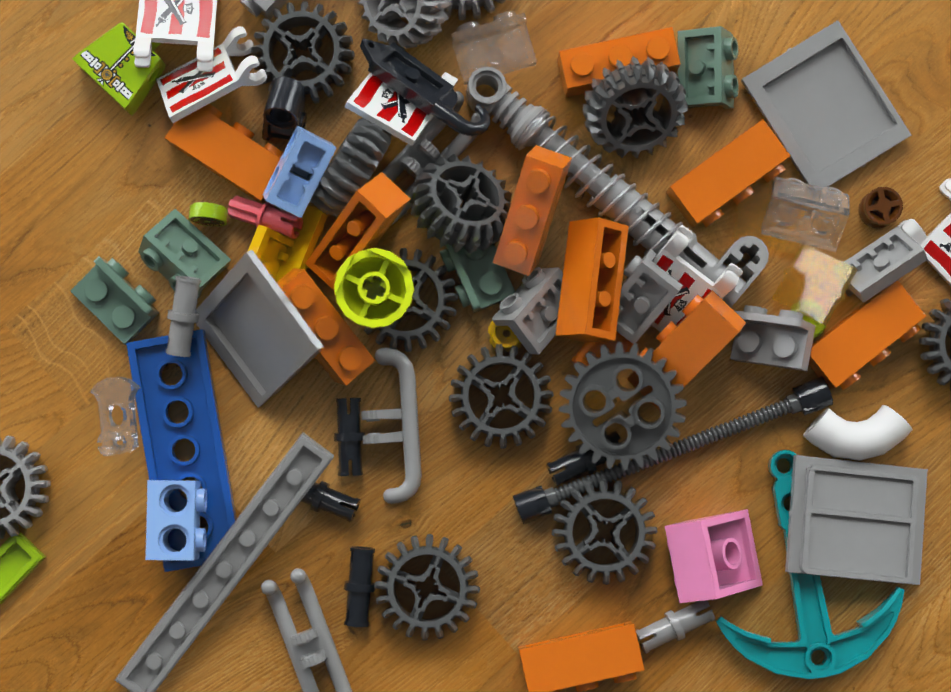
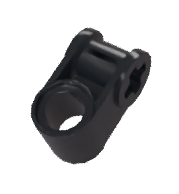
[262,77,307,141]

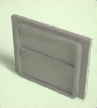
[741,20,911,195]
[196,250,323,408]
[785,455,928,585]

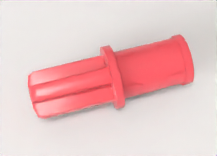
[228,196,303,239]

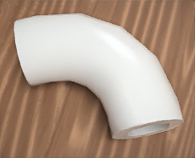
[803,405,913,461]

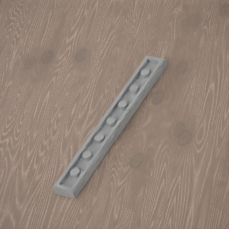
[115,432,334,692]

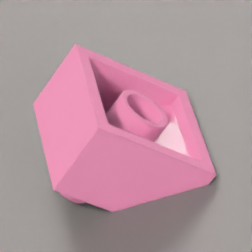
[665,509,763,603]

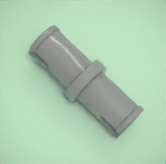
[165,276,201,357]
[636,600,715,654]

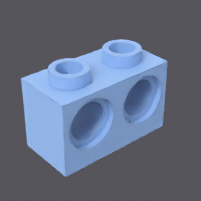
[262,126,337,218]
[146,480,207,561]

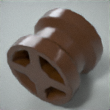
[859,187,903,229]

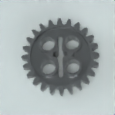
[558,342,687,470]

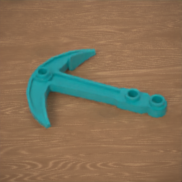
[716,450,905,679]

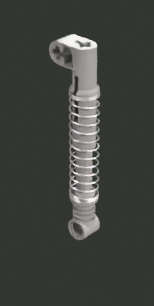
[465,67,769,307]

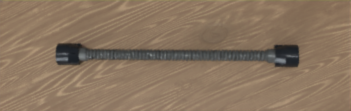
[513,377,833,525]

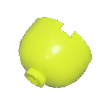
[334,248,414,328]

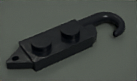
[360,38,491,136]

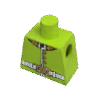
[72,22,166,116]

